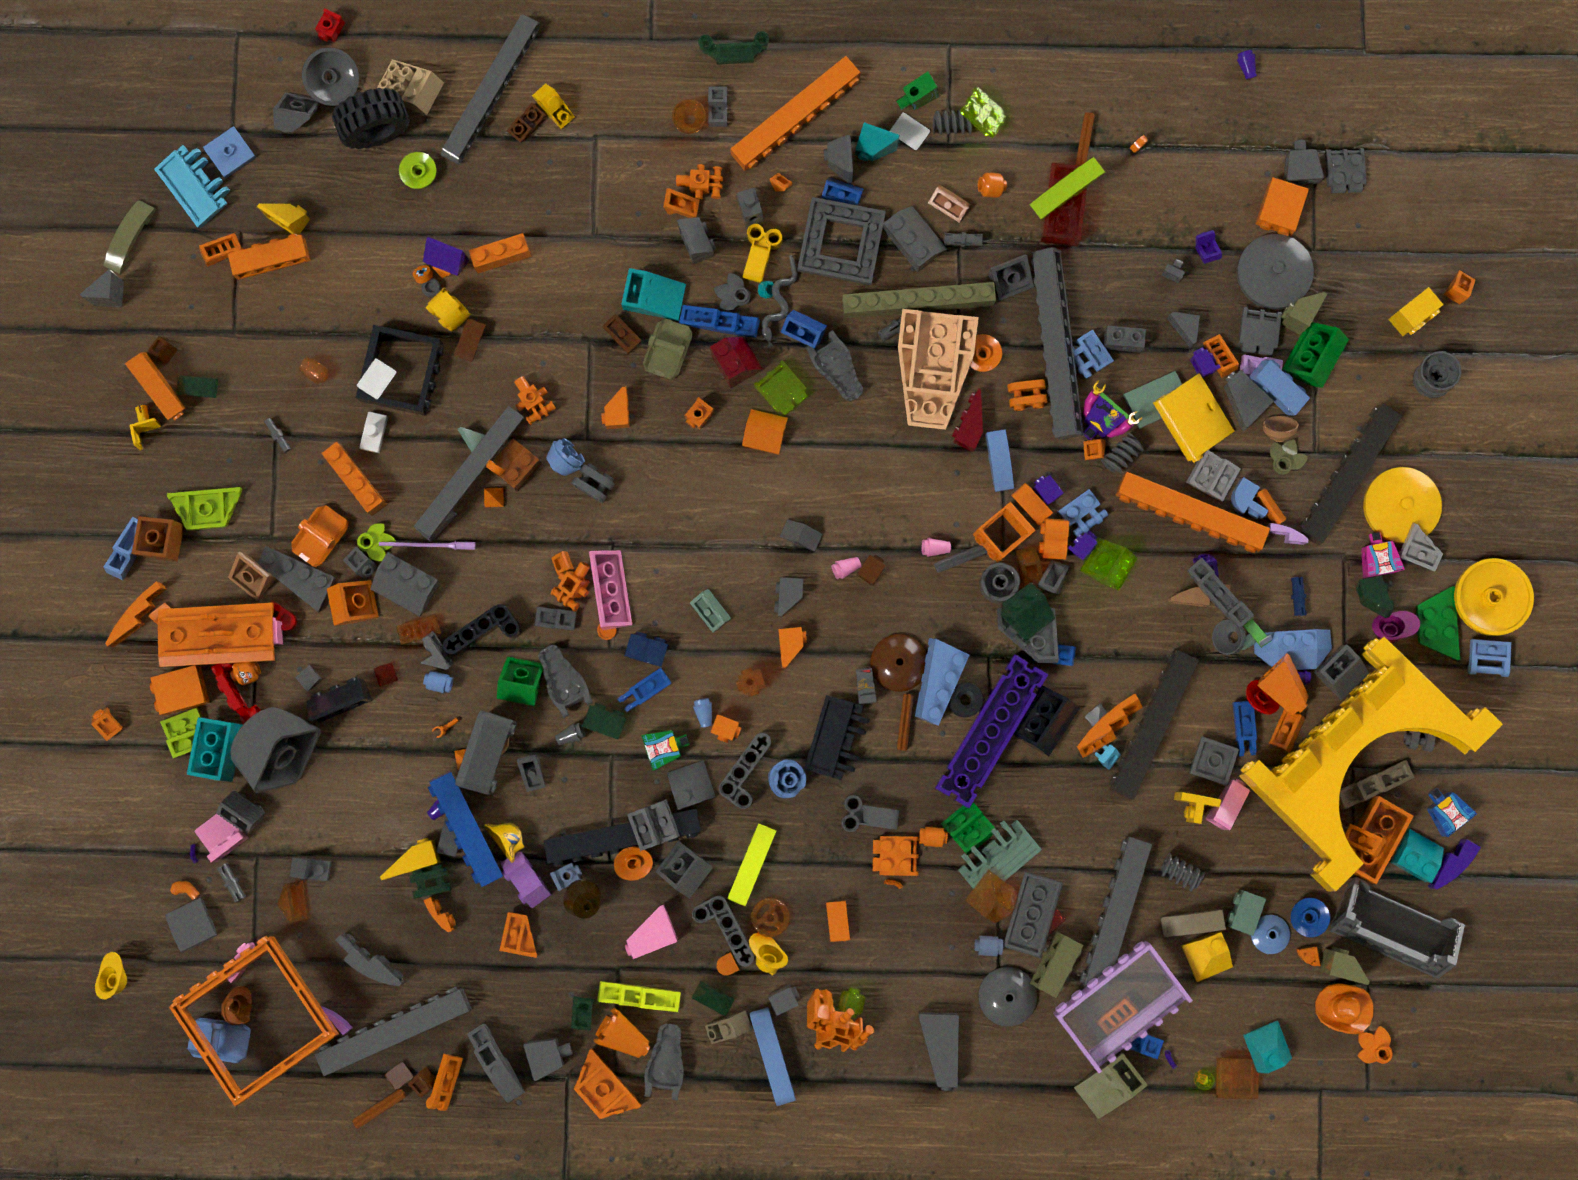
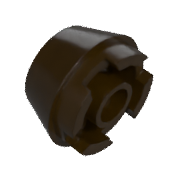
[563,880,601,919]

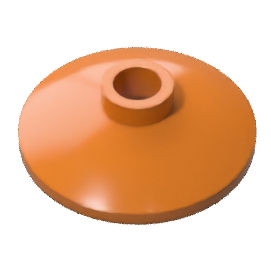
[970,334,1002,372]
[614,846,653,881]

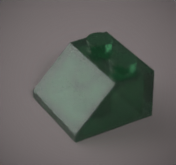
[1000,582,1055,641]

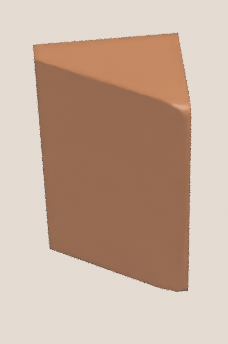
[928,185,971,223]

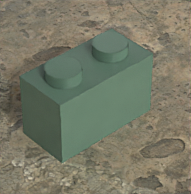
[1226,890,1266,936]

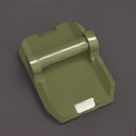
[643,319,693,380]

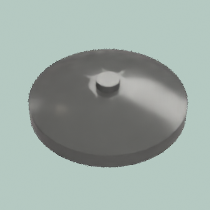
[1237,234,1314,309]

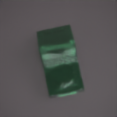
[571,996,595,1031]

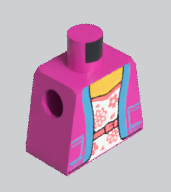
[1361,532,1405,579]

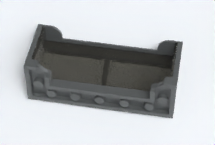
[1330,877,1465,979]

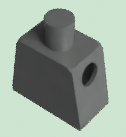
[1283,140,1324,185]
[736,188,764,230]
[523,1038,573,1081]

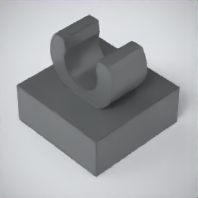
[1161,259,1185,283]

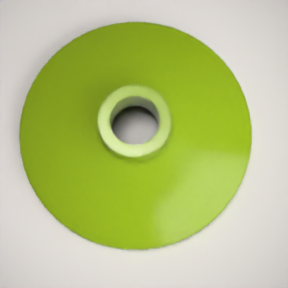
[399,152,437,189]

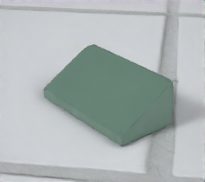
[690,589,731,633]

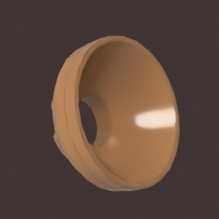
[1262,416,1298,442]

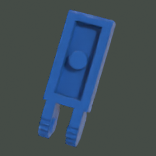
[618,668,672,713]
[1233,701,1257,756]

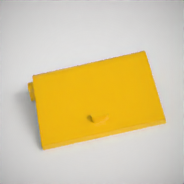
[1153,373,1235,463]

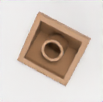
[228,552,276,601]

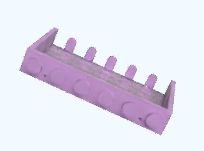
[1053,941,1193,1073]

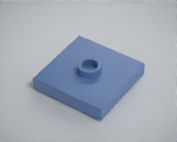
[203,126,256,179]

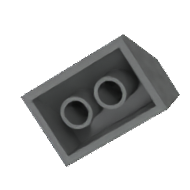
[883,206,947,272]
[370,552,440,617]

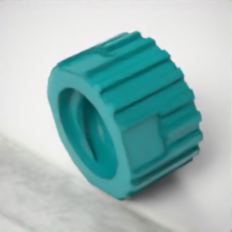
[758,281,774,299]

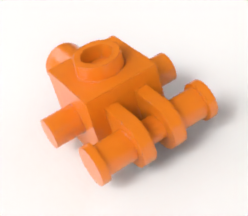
[676,164,723,199]
[514,376,556,425]
[550,561,590,612]

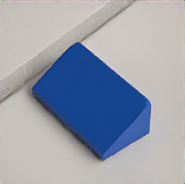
[821,177,864,206]

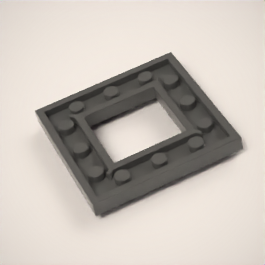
[797,197,886,285]

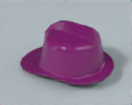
[1372,611,1420,644]

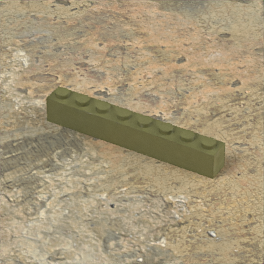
[842,282,996,319]

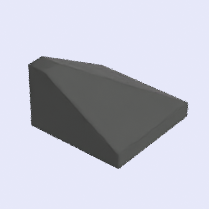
[295,665,323,692]
[1084,704,1107,726]

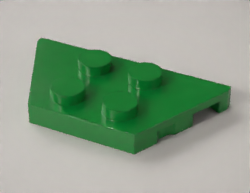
[1415,586,1460,660]

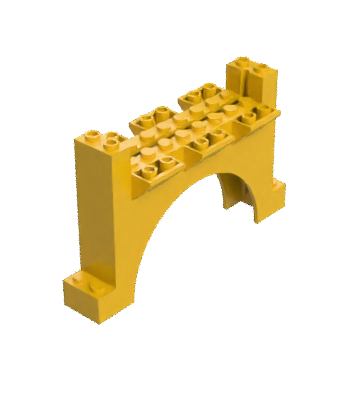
[1239,637,1503,892]

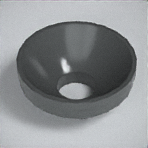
[1212,620,1246,655]

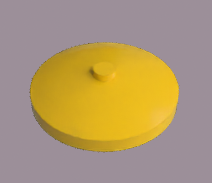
[1363,467,1442,544]
[1454,558,1534,636]

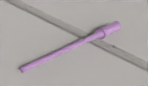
[379,541,476,550]

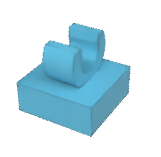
[1095,745,1121,770]

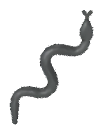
[762,255,798,348]

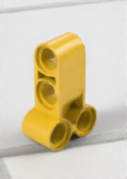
[743,224,782,283]

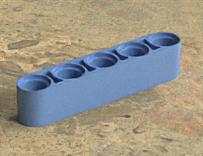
[750,1007,796,1106]

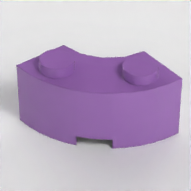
[501,851,551,908]

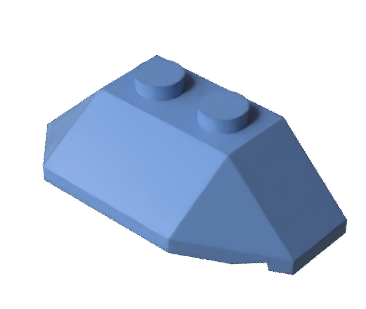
[1254,629,1332,670]

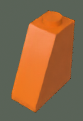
[1258,653,1309,716]

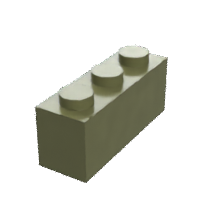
[1030,931,1083,998]

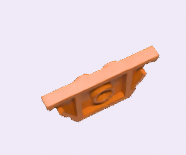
[574,1048,642,1119]

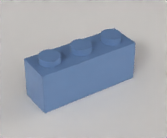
[1249,360,1310,416]

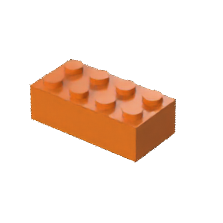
[1351,796,1414,884]

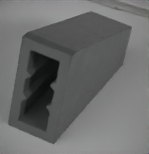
[918,1012,959,1091]

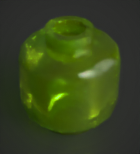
[838,987,866,1018]

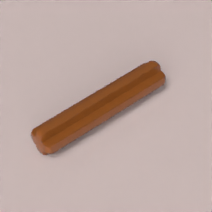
[1075,112,1095,167]
[897,694,914,751]
[352,1089,406,1129]

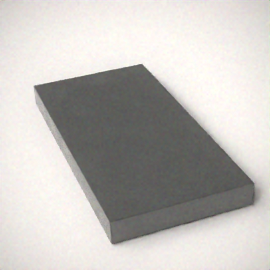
[1003,872,1063,958]

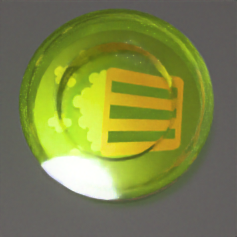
[1194,1069,1215,1090]

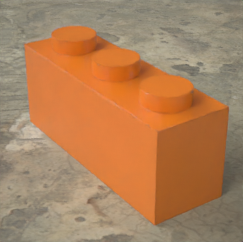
[469,233,531,273]

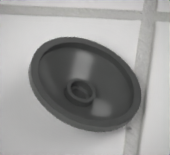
[302,48,359,106]
[978,967,1037,1026]

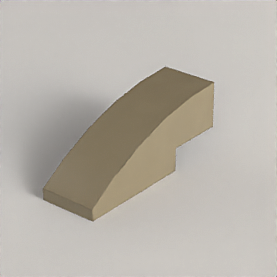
[1160,909,1226,937]

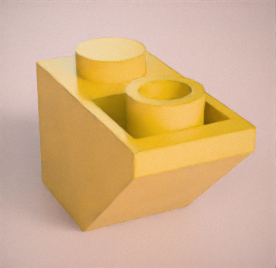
[532,83,575,129]

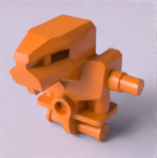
[807,989,874,1052]

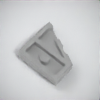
[1399,523,1443,571]

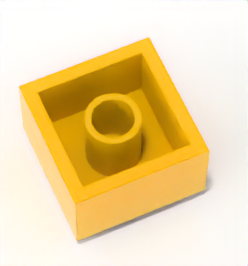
[1388,287,1444,336]

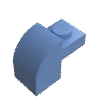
[1231,477,1269,519]

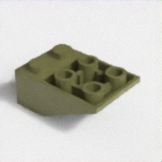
[1074,1051,1148,1119]

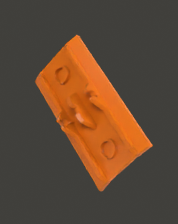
[158,603,275,667]

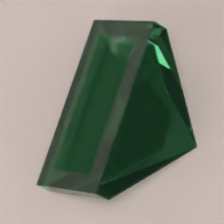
[692,980,735,1016]

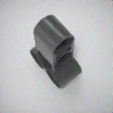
[841,795,900,832]

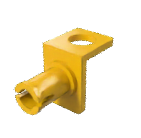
[130,405,161,450]

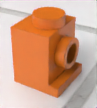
[684,397,714,429]

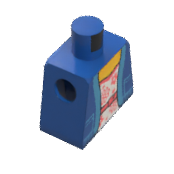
[1427,788,1477,837]

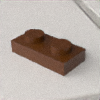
[602,314,642,355]

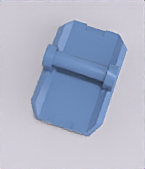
[187,1018,251,1063]

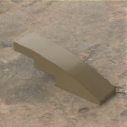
[1339,760,1415,810]

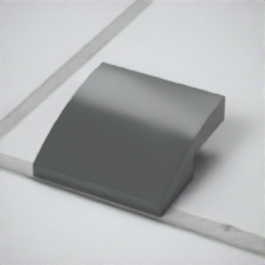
[627,800,680,851]
[165,898,218,953]

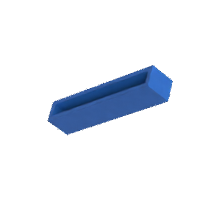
[428,771,503,887]

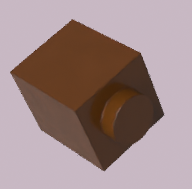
[857,555,886,586]

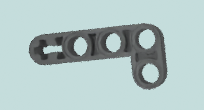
[719,733,771,809]
[692,895,754,967]

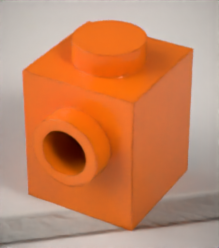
[710,714,742,743]

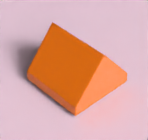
[551,551,574,575]

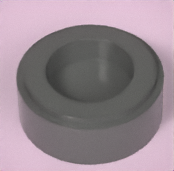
[422,278,441,298]

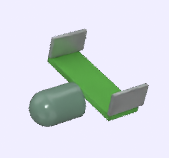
[1241,616,1272,650]

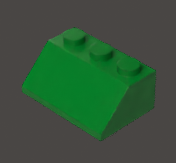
[1282,322,1349,388]

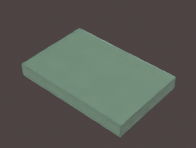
[1123,371,1182,429]

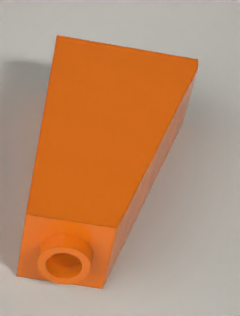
[125,352,186,421]

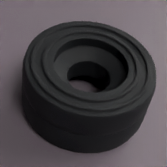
[948,682,983,718]

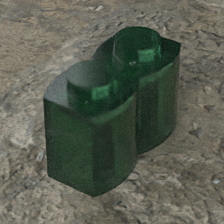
[582,703,627,740]

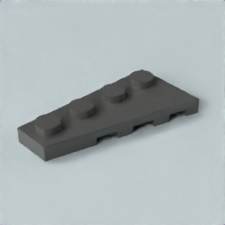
[258,546,336,613]

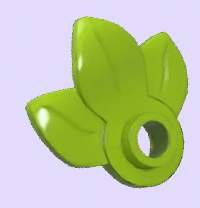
[357,523,396,561]

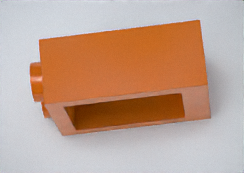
[973,502,1036,563]

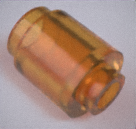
[299,357,329,384]

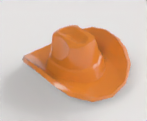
[1315,984,1373,1034]

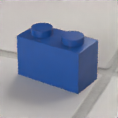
[781,310,827,349]

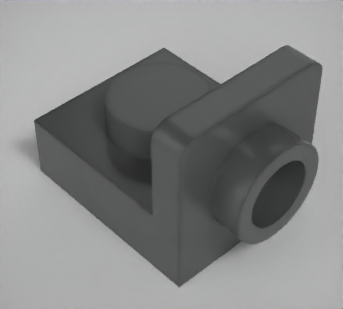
[343,547,378,580]

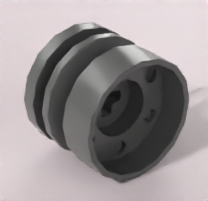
[1413,351,1461,398]

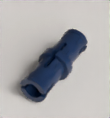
[1291,577,1307,616]

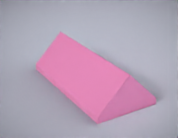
[589,550,632,630]

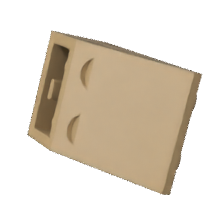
[377,59,444,115]

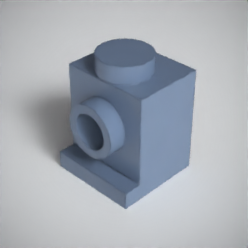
[550,862,583,891]

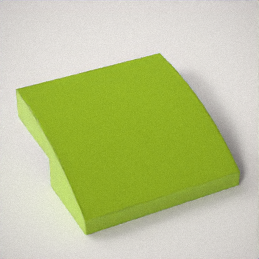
[160,707,202,758]

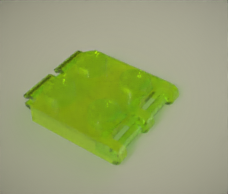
[960,87,1006,138]
[753,360,808,416]

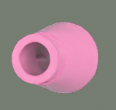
[922,538,951,557]
[831,557,861,579]

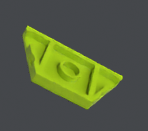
[167,487,242,531]

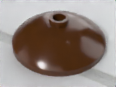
[870,634,927,692]

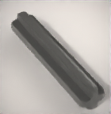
[934,545,987,573]

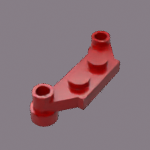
[211,663,261,725]

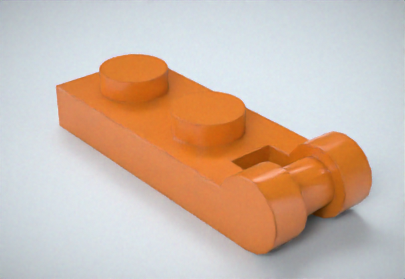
[426,1054,463,1111]

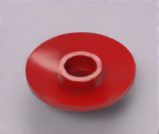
[1246,680,1280,715]

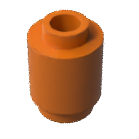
[919,826,947,847]

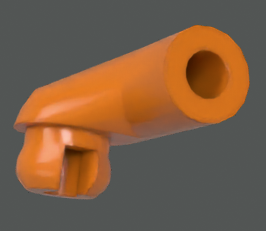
[170,881,200,900]

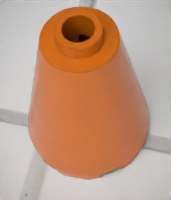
[593,1008,650,1058]

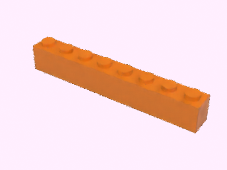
[730,56,860,171]
[1115,472,1270,553]

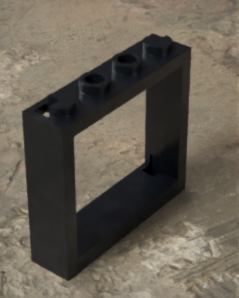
[355,325,444,416]

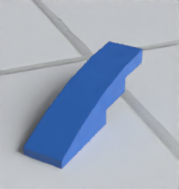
[679,305,760,338]

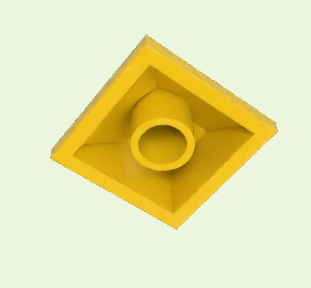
[257,203,310,235]
[1181,931,1233,982]

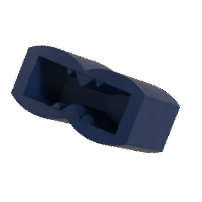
[624,631,668,667]

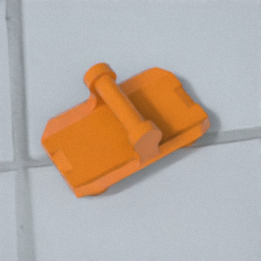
[291,505,349,567]

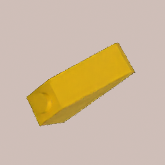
[380,838,441,880]

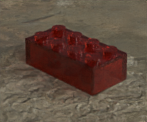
[1040,162,1087,247]

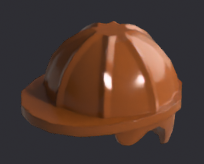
[221,986,253,1025]

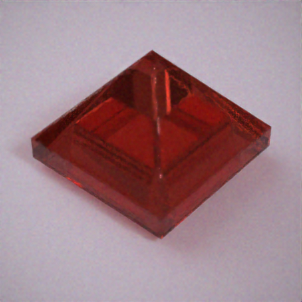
[374,662,398,687]

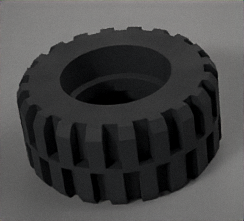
[332,88,410,149]

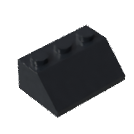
[306,677,373,723]
[1013,685,1080,757]

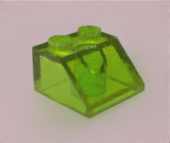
[1080,538,1138,591]

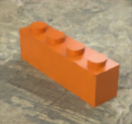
[228,234,311,280]
[321,442,387,516]

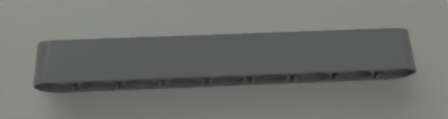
[441,14,540,165]

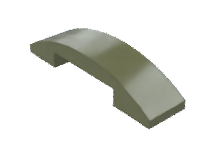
[103,200,156,275]

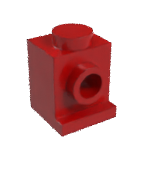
[315,8,345,42]

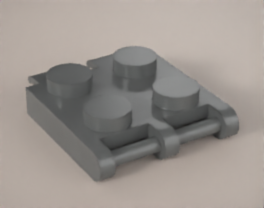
[1325,148,1366,193]
[1238,307,1282,355]

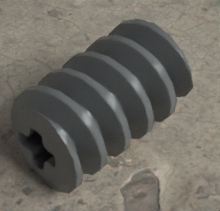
[933,110,972,135]
[1101,433,1144,474]
[1161,853,1205,892]

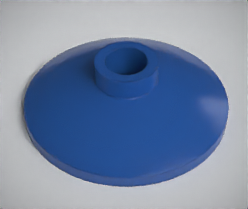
[1290,898,1330,937]

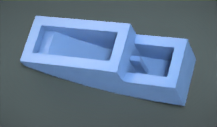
[985,429,1014,492]
[103,517,138,580]

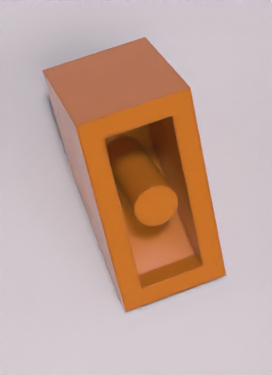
[601,387,630,429]
[779,627,807,669]

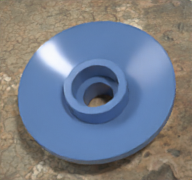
[1251,915,1290,954]

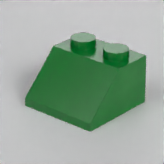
[497,657,544,706]

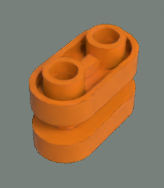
[1007,380,1048,411]

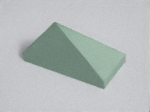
[458,427,485,452]

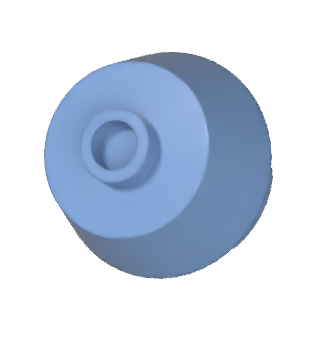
[546,438,585,476]
[768,760,806,798]

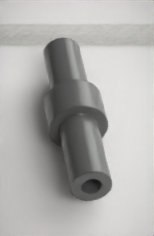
[264,418,291,453]

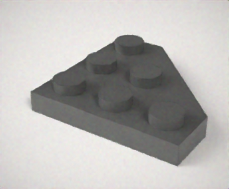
[997,608,1059,663]

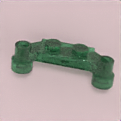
[698,31,769,65]

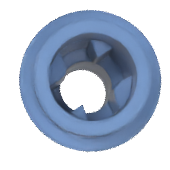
[693,698,712,727]

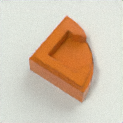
[1296,946,1321,966]

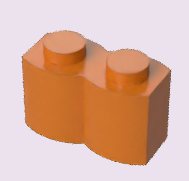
[1039,518,1069,560]

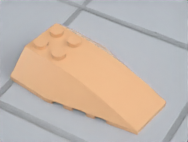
[898,309,979,430]

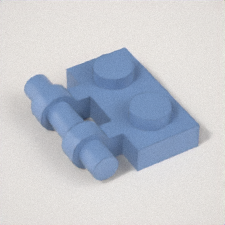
[1073,330,1114,379]
[1058,489,1108,537]

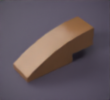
[1167,584,1231,607]

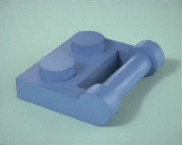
[1468,639,1511,677]

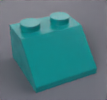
[1390,829,1444,883]

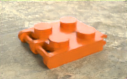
[873,836,919,876]

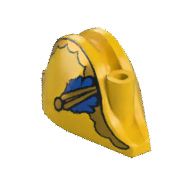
[484,823,524,863]

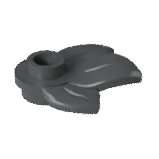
[714,273,751,311]

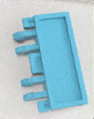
[154,145,230,228]

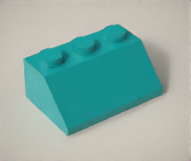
[186,717,243,782]

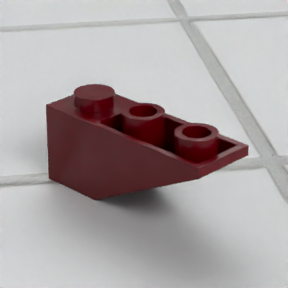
[952,388,983,452]

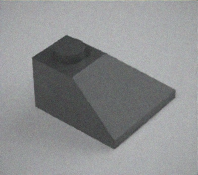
[273,92,321,133]
[824,135,853,184]
[667,760,716,810]

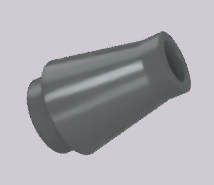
[555,723,586,745]

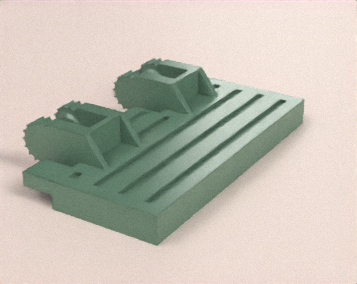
[958,820,1042,900]

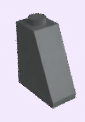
[1224,370,1274,431]

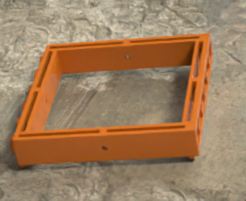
[169,936,339,1106]

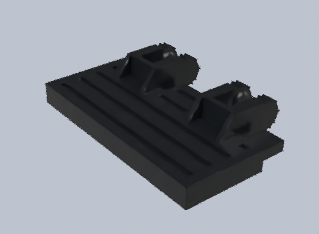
[804,695,870,780]

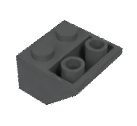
[1314,644,1369,700]

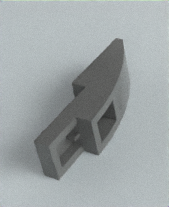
[335,933,405,986]
[467,1024,525,1103]

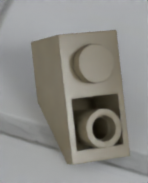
[705,1011,752,1044]

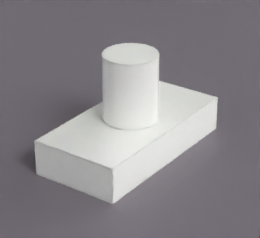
[359,412,388,453]

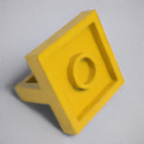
[1174,792,1221,824]

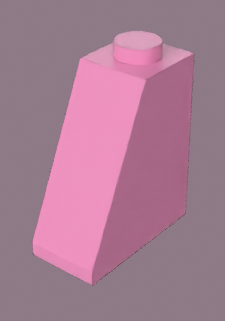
[1206,779,1250,830]
[625,904,678,959]

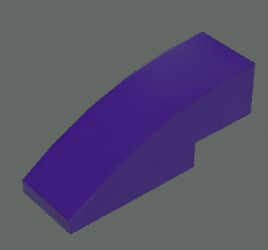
[1428,839,1481,889]

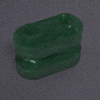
[409,864,452,899]

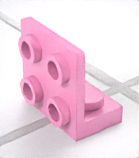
[195,814,249,862]

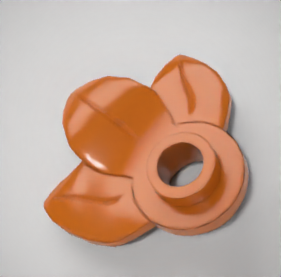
[1357,1026,1393,1064]

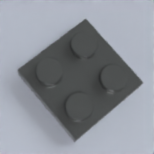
[1189,737,1239,786]

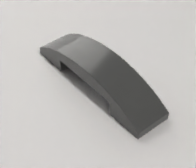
[1187,558,1254,628]

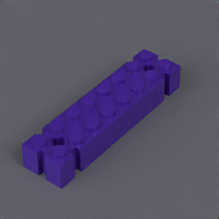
[934,655,1048,808]

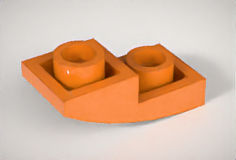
[1011,483,1053,525]
[423,896,456,932]

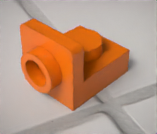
[91,707,122,741]

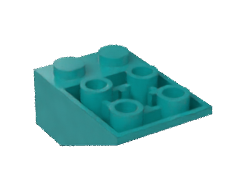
[621,268,686,321]

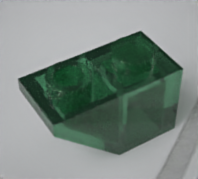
[1356,575,1394,618]

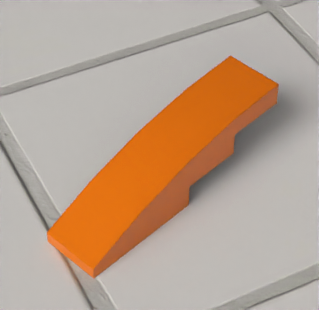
[105,581,167,648]
[1077,694,1143,758]

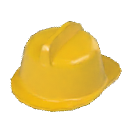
[749,933,788,975]
[95,952,127,999]

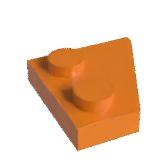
[499,912,537,958]

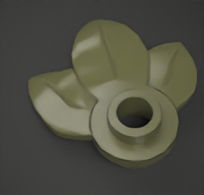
[1270,439,1308,475]

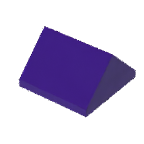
[423,237,470,276]

